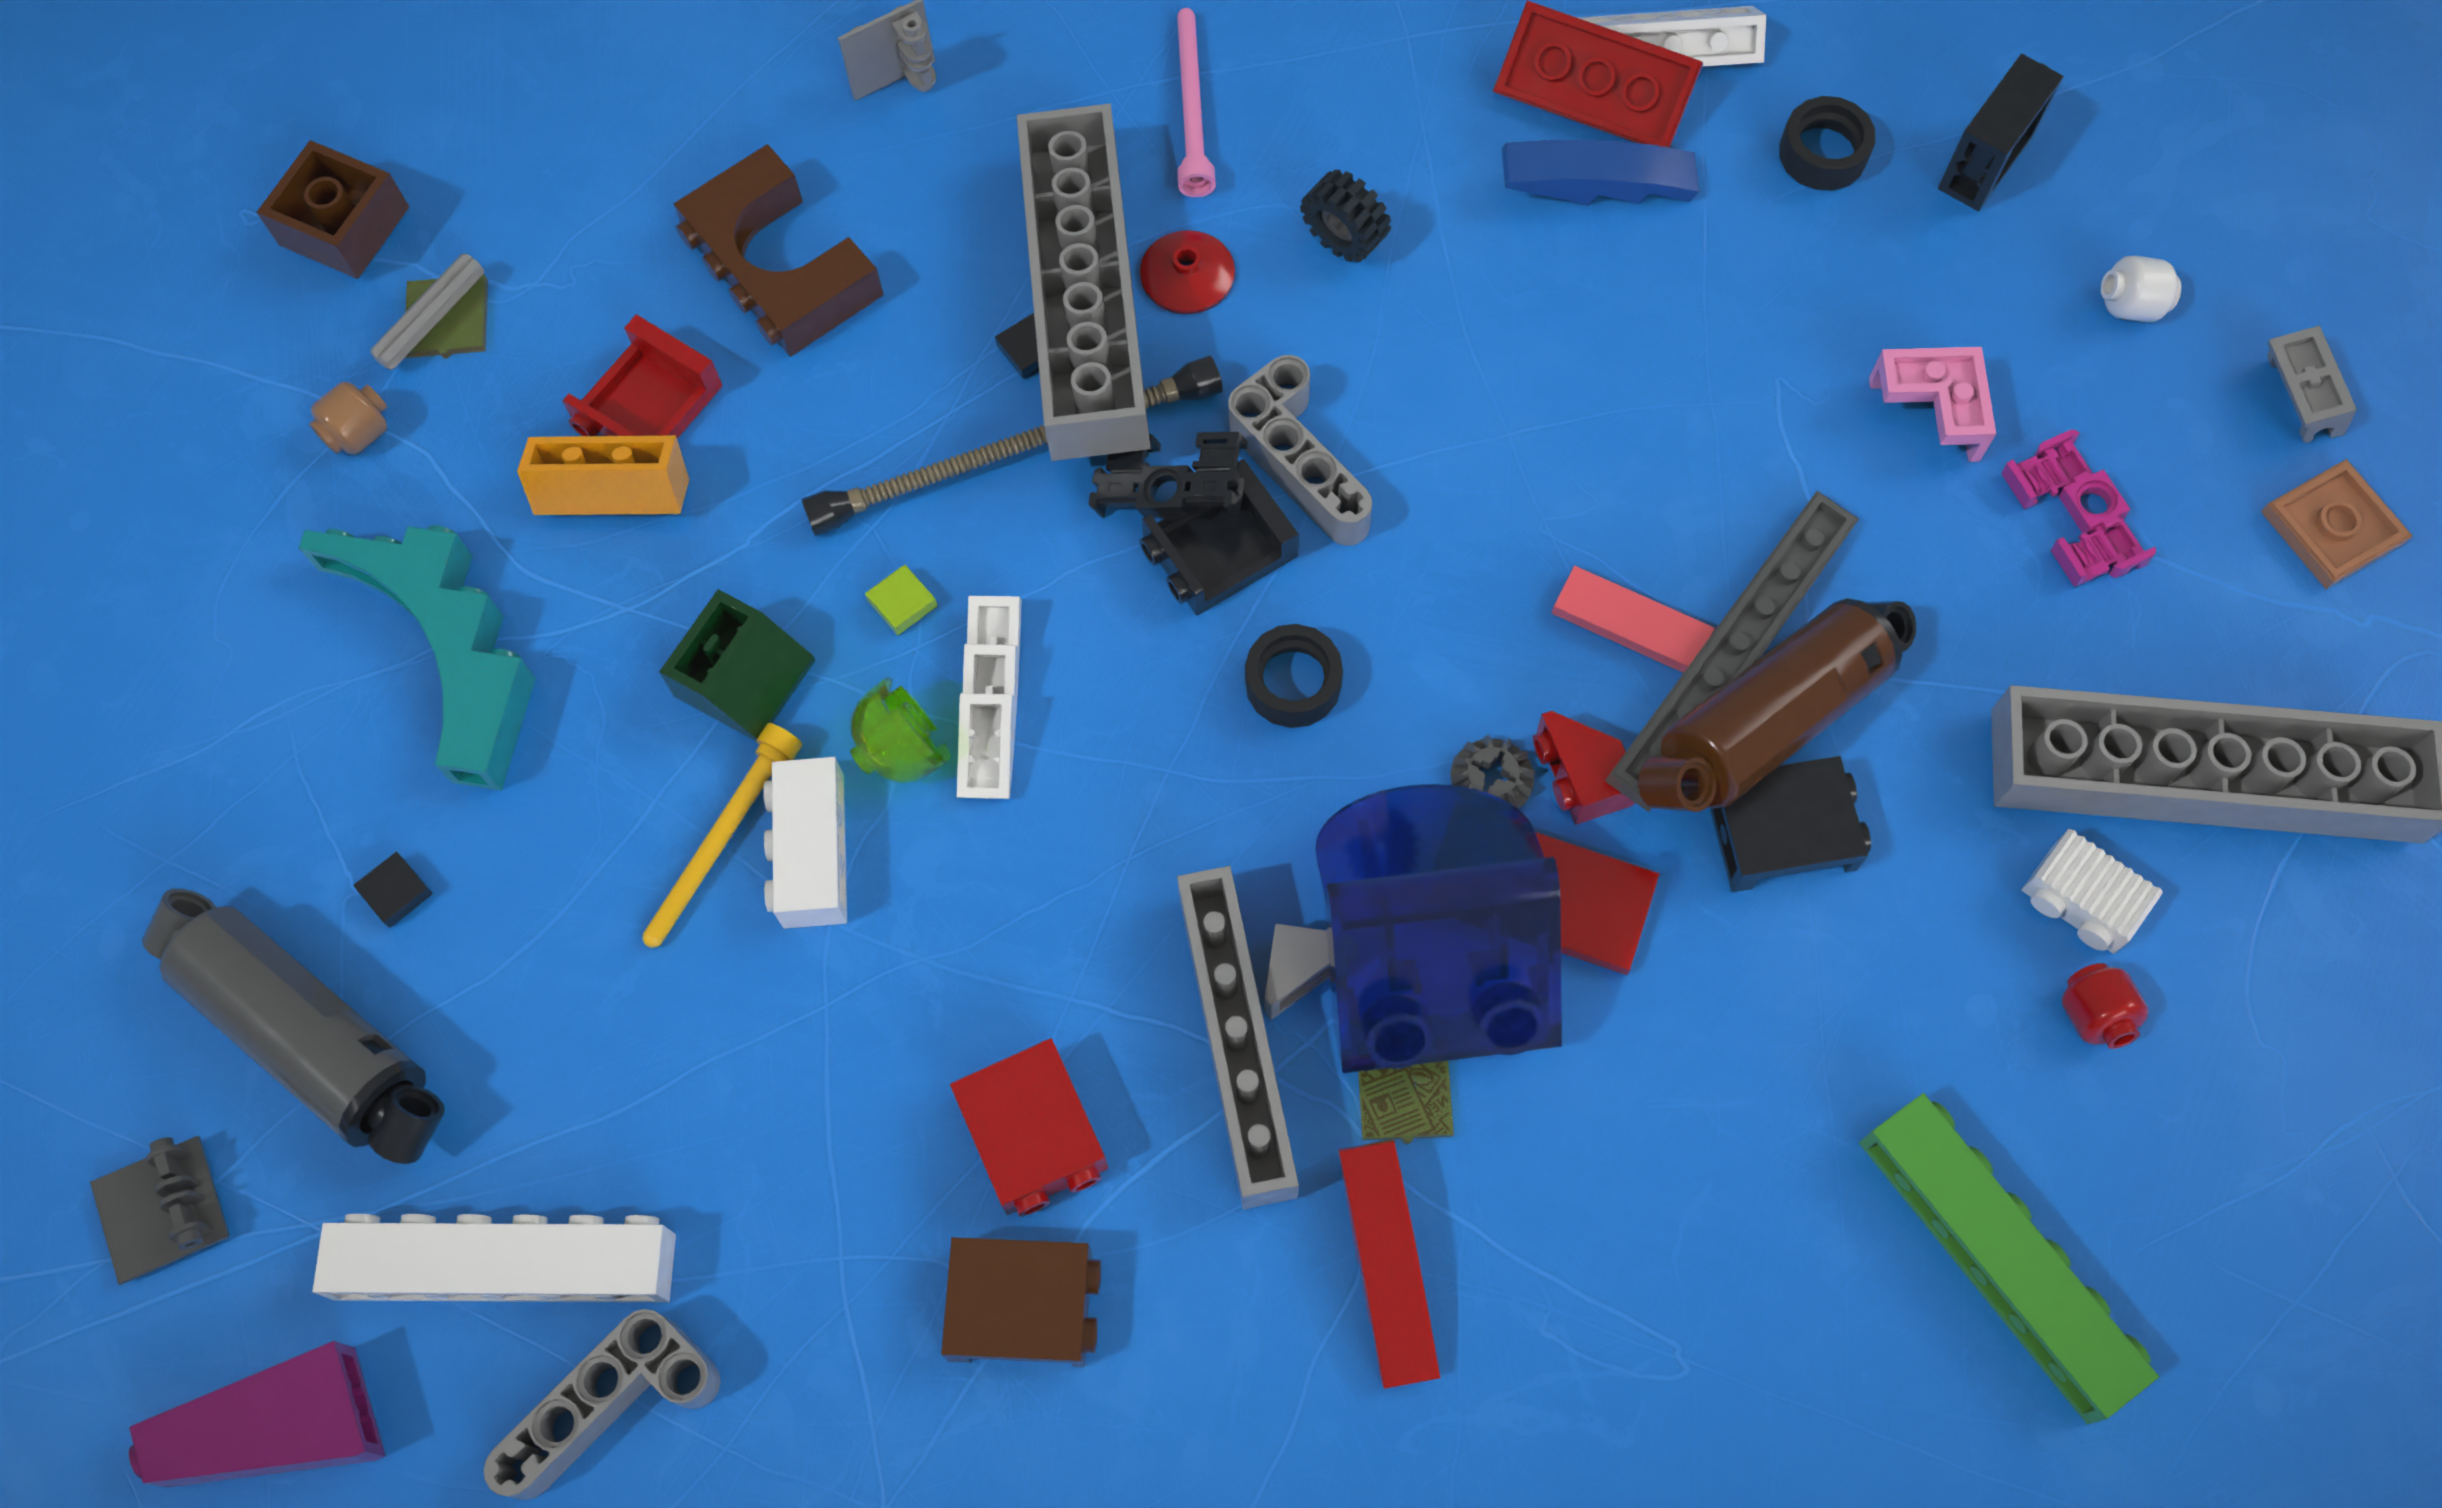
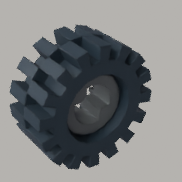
[1300,170,1391,263]

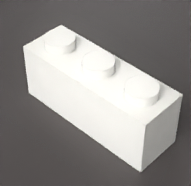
[764,757,847,929]

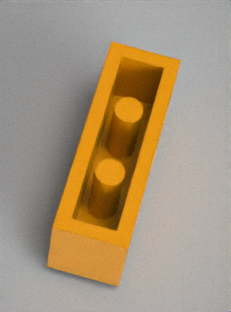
[517,435,689,515]

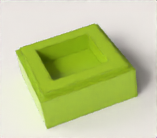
[865,564,937,636]

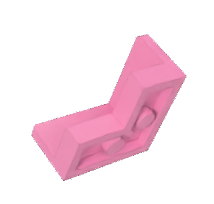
[1869,347,1996,462]

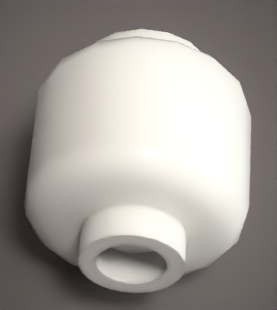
[2101,256,2181,322]

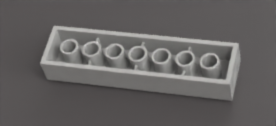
[1017,103,1151,461]
[1991,685,2442,843]

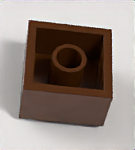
[256,140,409,279]

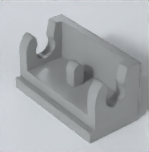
[2267,325,2357,443]

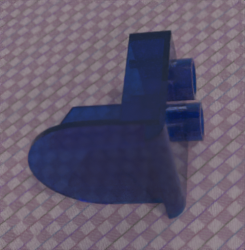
[1315,784,1562,1073]

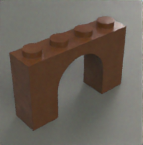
[673,144,884,357]

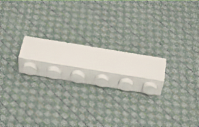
[312,1214,676,1303]

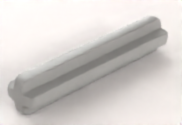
[370,253,484,370]

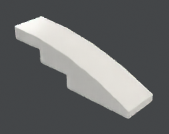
[957,596,1022,799]

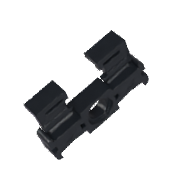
[1089,432,1248,518]

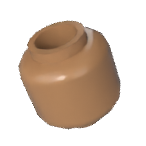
[309,382,387,455]

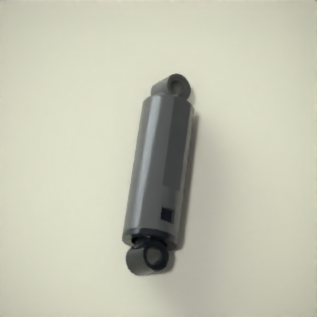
[142,889,445,1164]

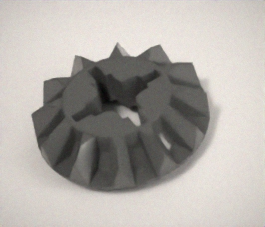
[1450,735,1535,817]

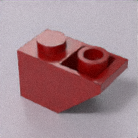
[1533,711,1635,825]

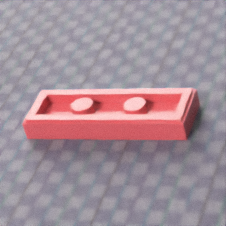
[1552,565,1715,673]

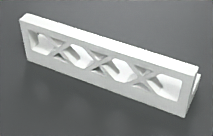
[1576,6,1766,67]

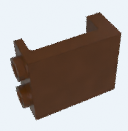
[941,1237,1101,1367]

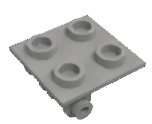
[838,0,936,101]

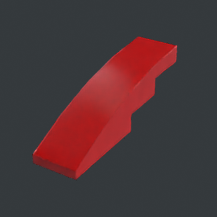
[1338,1139,1440,1389]

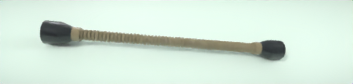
[801,355,1223,536]

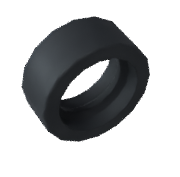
[1779,96,1875,191]
[1245,624,1343,728]

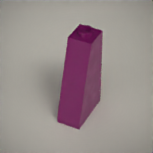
[129,1341,386,1487]

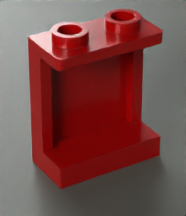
[562,314,723,439]
[950,1038,1108,1217]

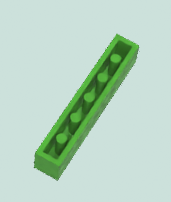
[1859,1092,2159,1425]

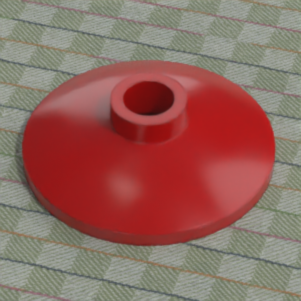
[1140,230,1235,314]

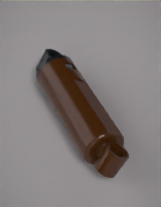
[1638,598,1916,812]

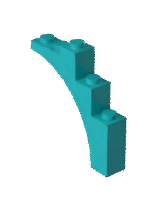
[299,525,536,791]

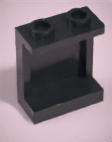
[1139,459,1299,615]
[1710,756,1871,892]

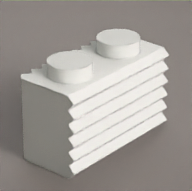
[2021,829,2163,954]

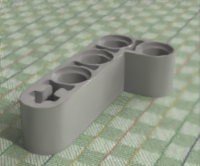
[1228,355,1372,546]
[483,1309,721,1500]

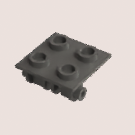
[90,1136,230,1285]

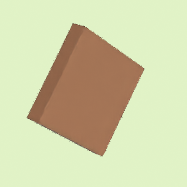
[2261,459,2413,589]

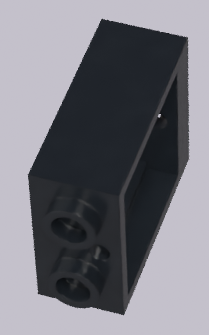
[1938,53,2064,212]

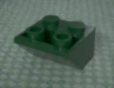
[659,589,815,741]

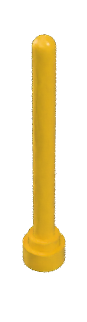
[642,723,803,948]

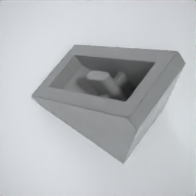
[1264,924,1359,1020]

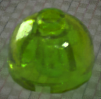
[850,677,950,784]

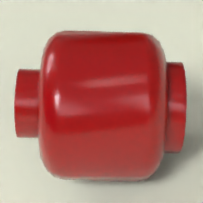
[2062,963,2148,1049]

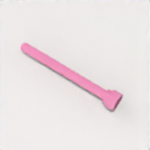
[1177,8,1216,197]

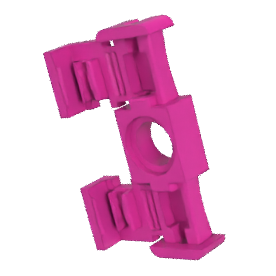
[2001,429,2156,588]

